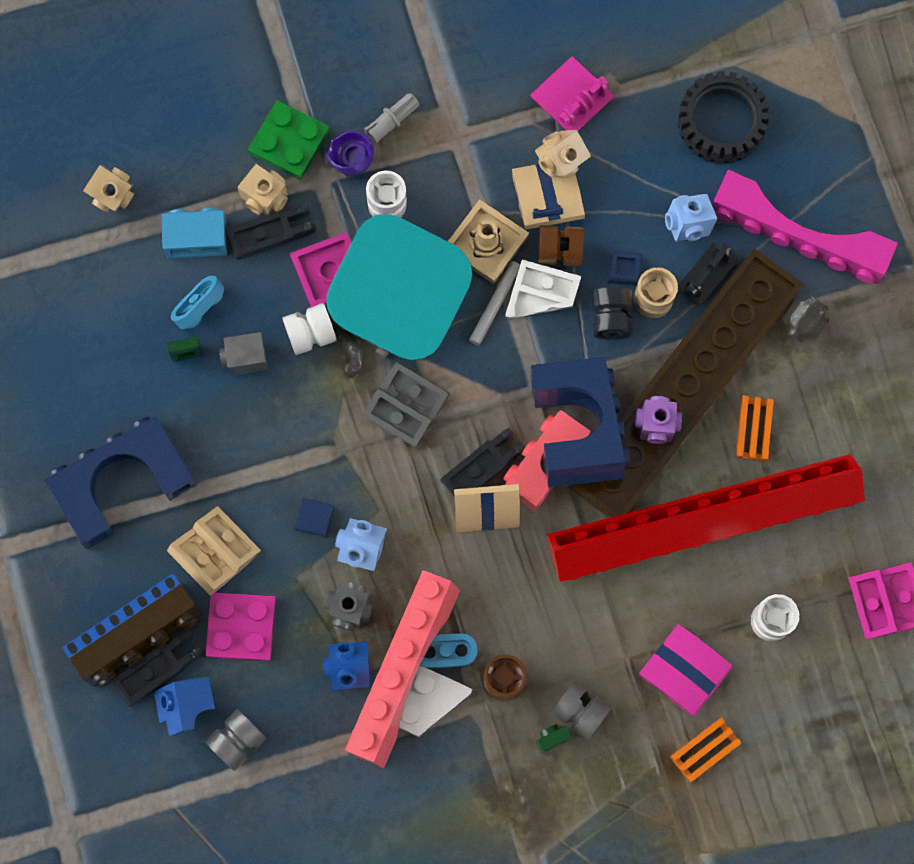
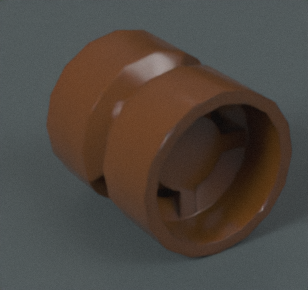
[538,225,584,267]
[483,654,527,701]

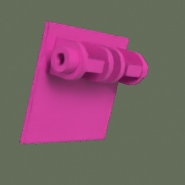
[530,56,615,131]

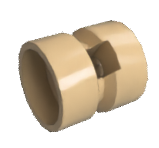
[634,268,678,318]

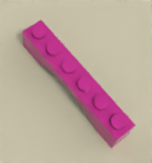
[712,170,898,284]

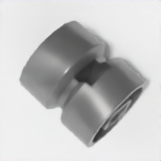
[551,679,612,741]
[205,709,267,772]

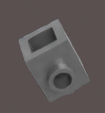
[220,332,268,376]

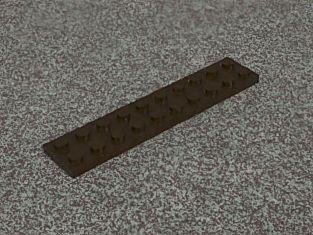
[569,248,804,518]

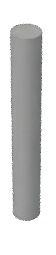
[469,261,520,346]

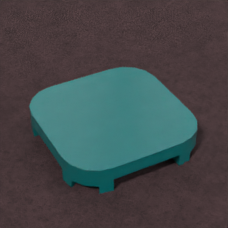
[326,214,472,361]

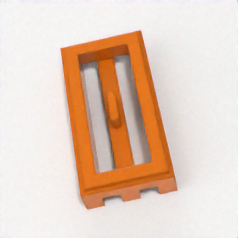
[735,395,774,462]
[670,717,742,783]

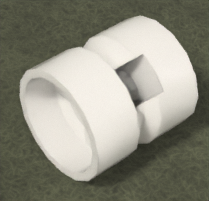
[366,170,407,218]
[282,303,337,355]
[751,594,799,642]

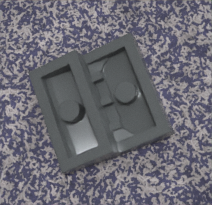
[363,362,451,447]

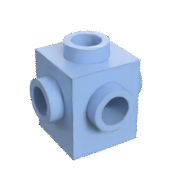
[665,194,717,241]
[335,518,387,571]

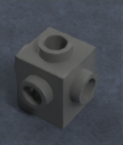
[325,582,374,631]

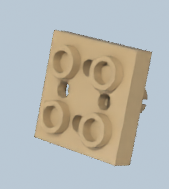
[448,199,529,284]

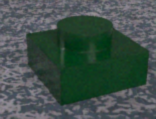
[535,724,572,754]

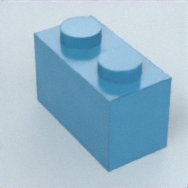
[162,207,228,259]

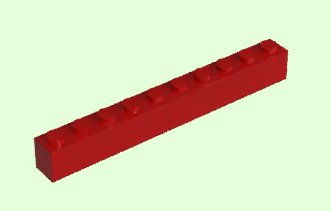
[547,454,865,582]

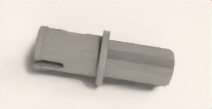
[364,93,419,144]

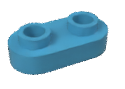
[171,276,224,329]
[420,633,478,669]

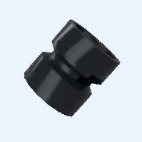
[592,287,633,340]

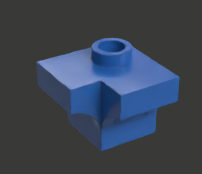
[154,677,215,736]

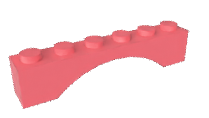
[345,570,460,768]

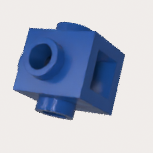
[323,641,371,690]

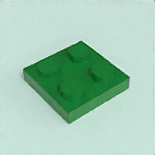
[247,100,330,181]

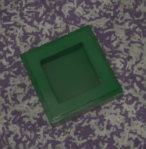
[167,336,203,362]

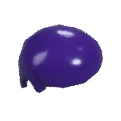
[326,130,374,176]

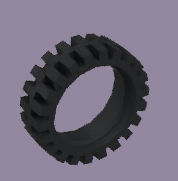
[677,71,769,164]

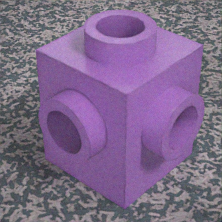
[635,396,682,444]

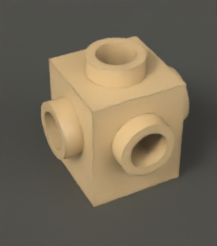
[535,130,591,178]
[237,164,288,215]
[83,165,134,213]

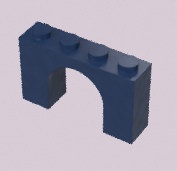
[531,357,630,488]
[45,415,197,550]

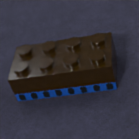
[62,573,203,687]

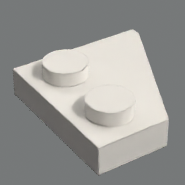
[505,260,581,319]
[399,666,473,737]

